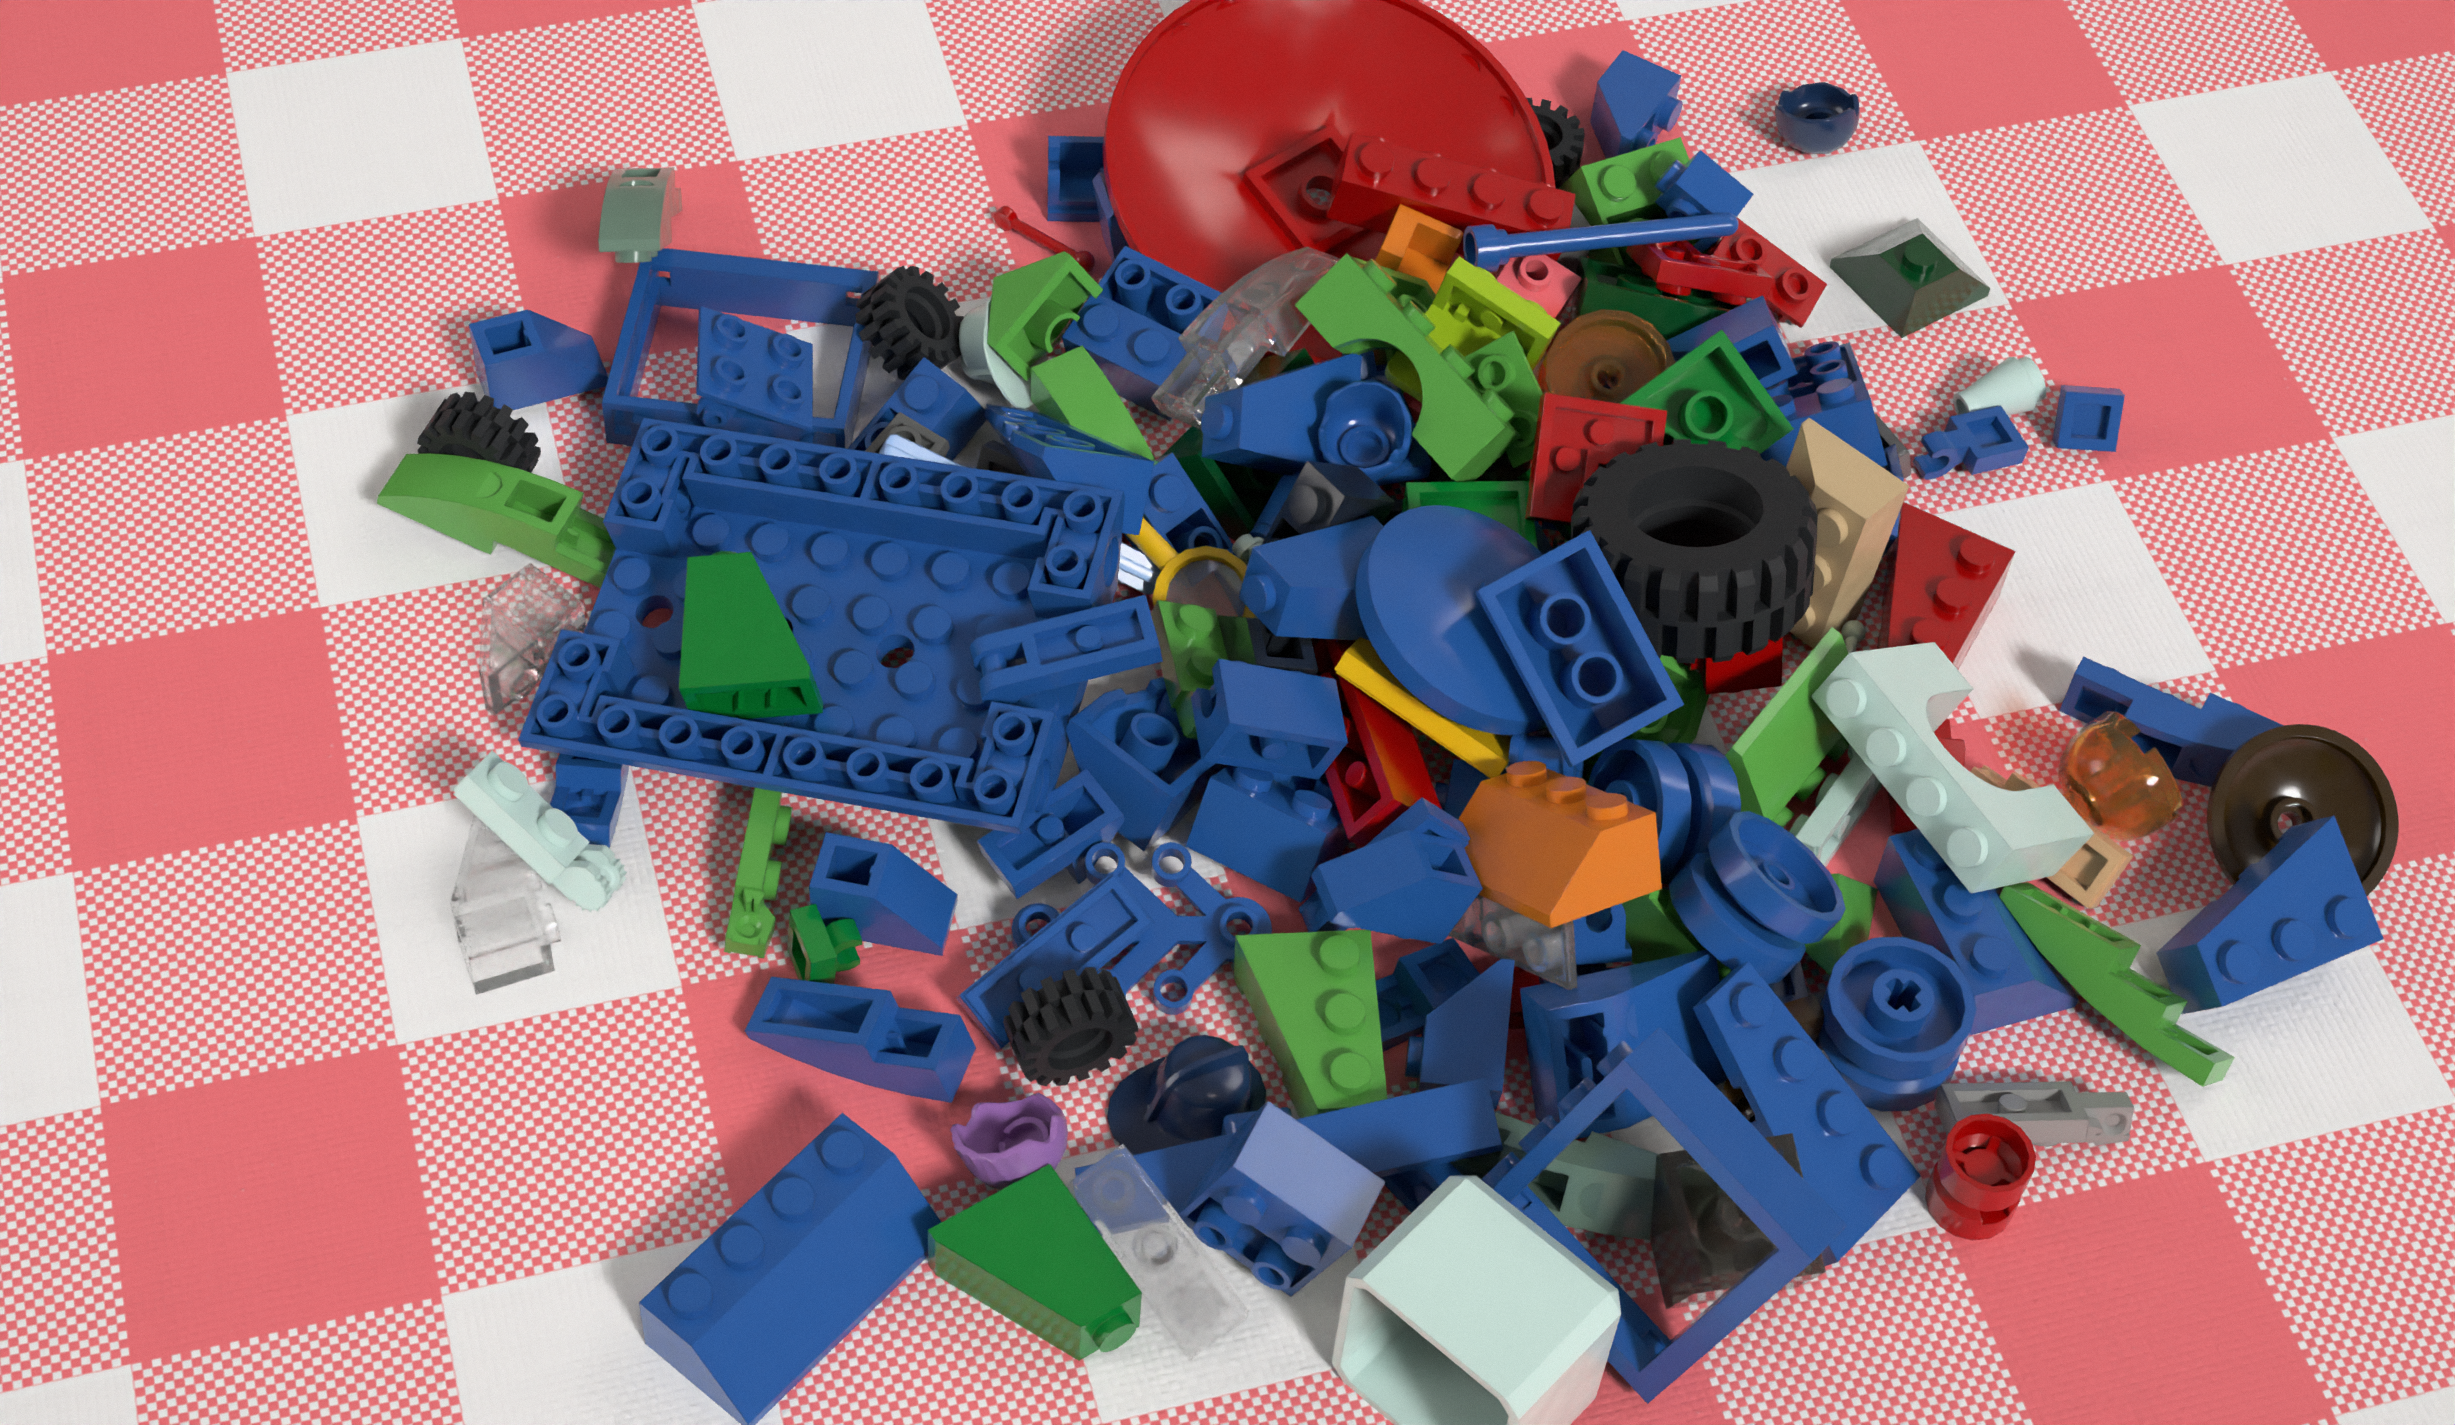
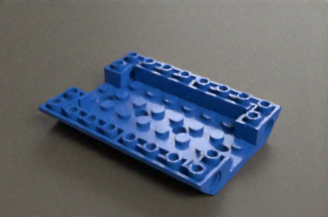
[518,417,1125,834]

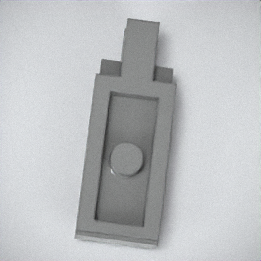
[1935,1081,2134,1147]

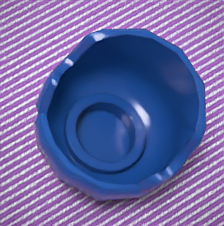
[1318,381,1412,481]

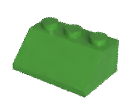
[1725,627,1849,828]

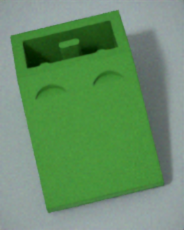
[1559,137,1720,269]

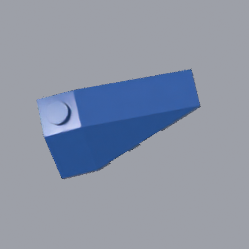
[984,404,1155,535]
[1065,677,1228,852]

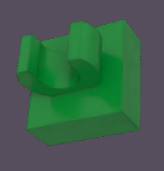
[787,904,862,984]

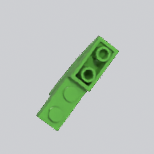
[377,453,616,588]

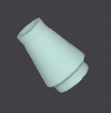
[1953,356,2046,415]

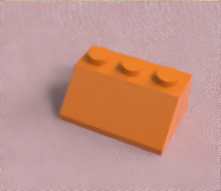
[1458,761,1662,928]

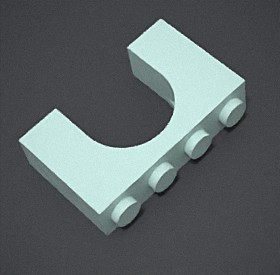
[1811,642,2095,894]

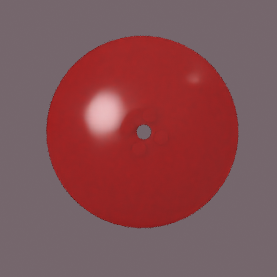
[1103,0,1555,363]

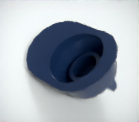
[1107,1035,1266,1155]

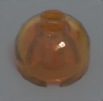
[2058,711,2183,842]

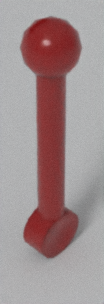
[993,206,1095,273]

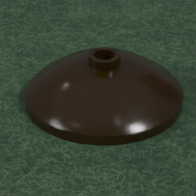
[2207,724,2399,896]

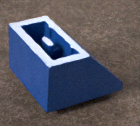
[1062,246,1227,421]
[1185,765,1349,903]
[1175,1101,1385,1297]

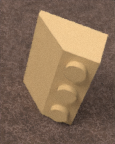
[1786,418,1909,649]

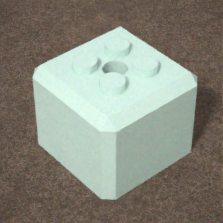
[1332,1176,1621,1425]

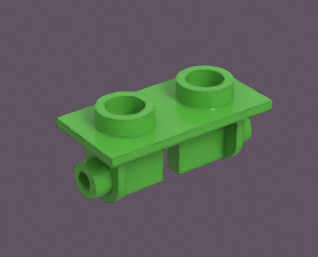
[1465,331,1543,468]

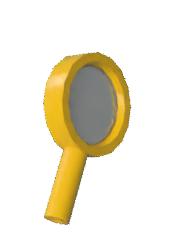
[1124,517,1257,618]

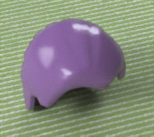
[950,1092,1068,1190]

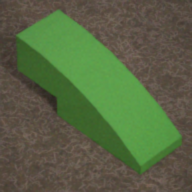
[1031,345,1155,461]

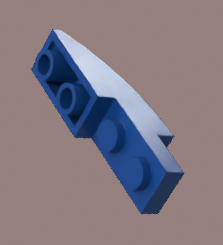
[2059,656,2284,787]

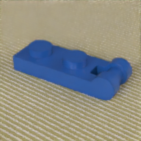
[970,595,1163,708]

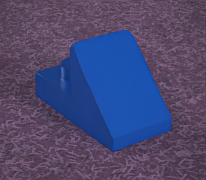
[977,769,1125,899]

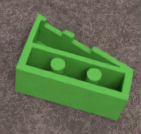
[1234,930,1387,1118]

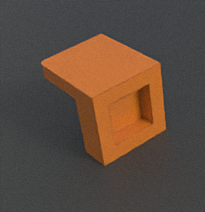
[1375,204,1463,295]

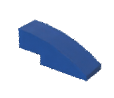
[745,977,976,1103]

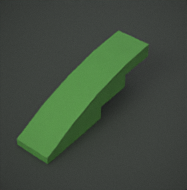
[1999,882,2235,1087]

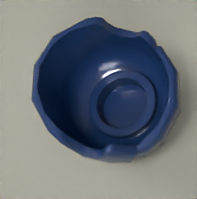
[1775,82,1860,154]

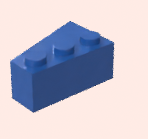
[2156,815,2384,1014]

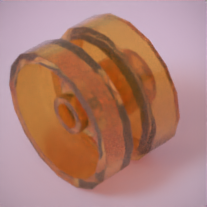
[1535,309,1675,403]

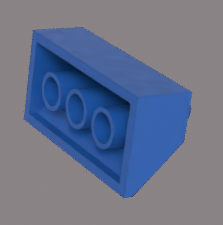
[639,1113,941,1425]

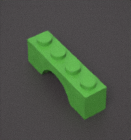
[1295,253,1521,482]

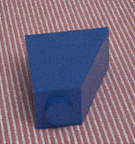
[1201,353,1362,476]
[1238,516,1384,641]

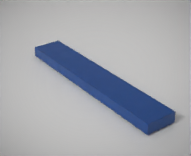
[1074,1077,1503,1238]

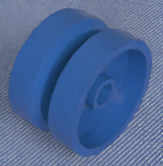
[1588,739,1741,884]
[1669,811,1846,984]
[1815,937,1977,1112]

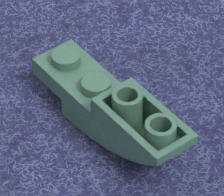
[598,167,682,263]
[1450,1111,1722,1243]

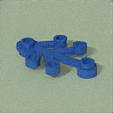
[1011,842,1272,1015]

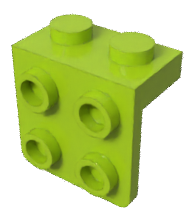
[1385,256,1561,403]

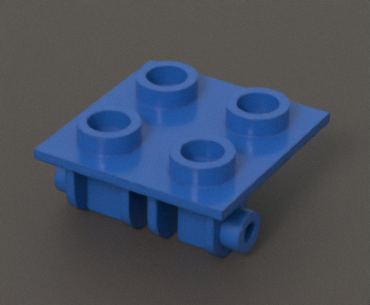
[696,306,813,432]

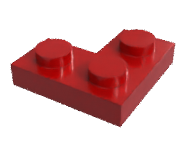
[1626,240,1773,305]
[1525,393,1667,525]

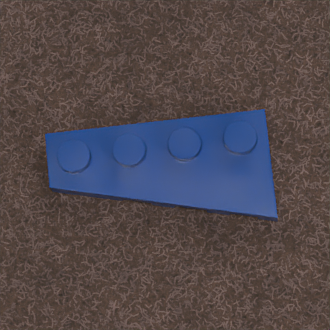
[1693,961,1921,1266]

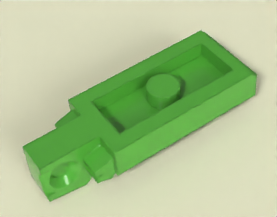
[724,788,793,958]

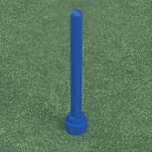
[1463,213,1739,272]

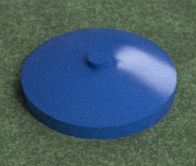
[1355,505,1547,735]

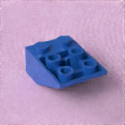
[1760,341,1888,467]
[1520,949,1727,1139]

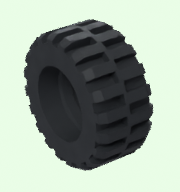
[1571,439,1818,664]

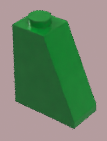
[679,551,823,719]
[928,1164,1142,1361]

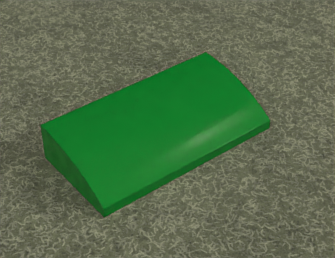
[1517,329,1794,542]

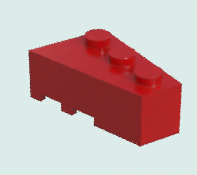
[1877,502,2016,670]

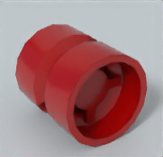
[1925,1113,2036,1241]

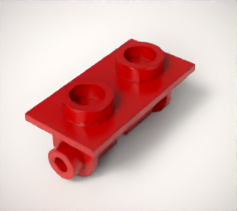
[1705,217,1827,328]

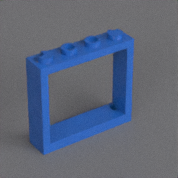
[602,248,879,449]
[1481,1027,1847,1404]

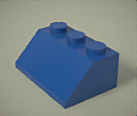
[1475,530,1684,767]
[1874,829,2079,1035]

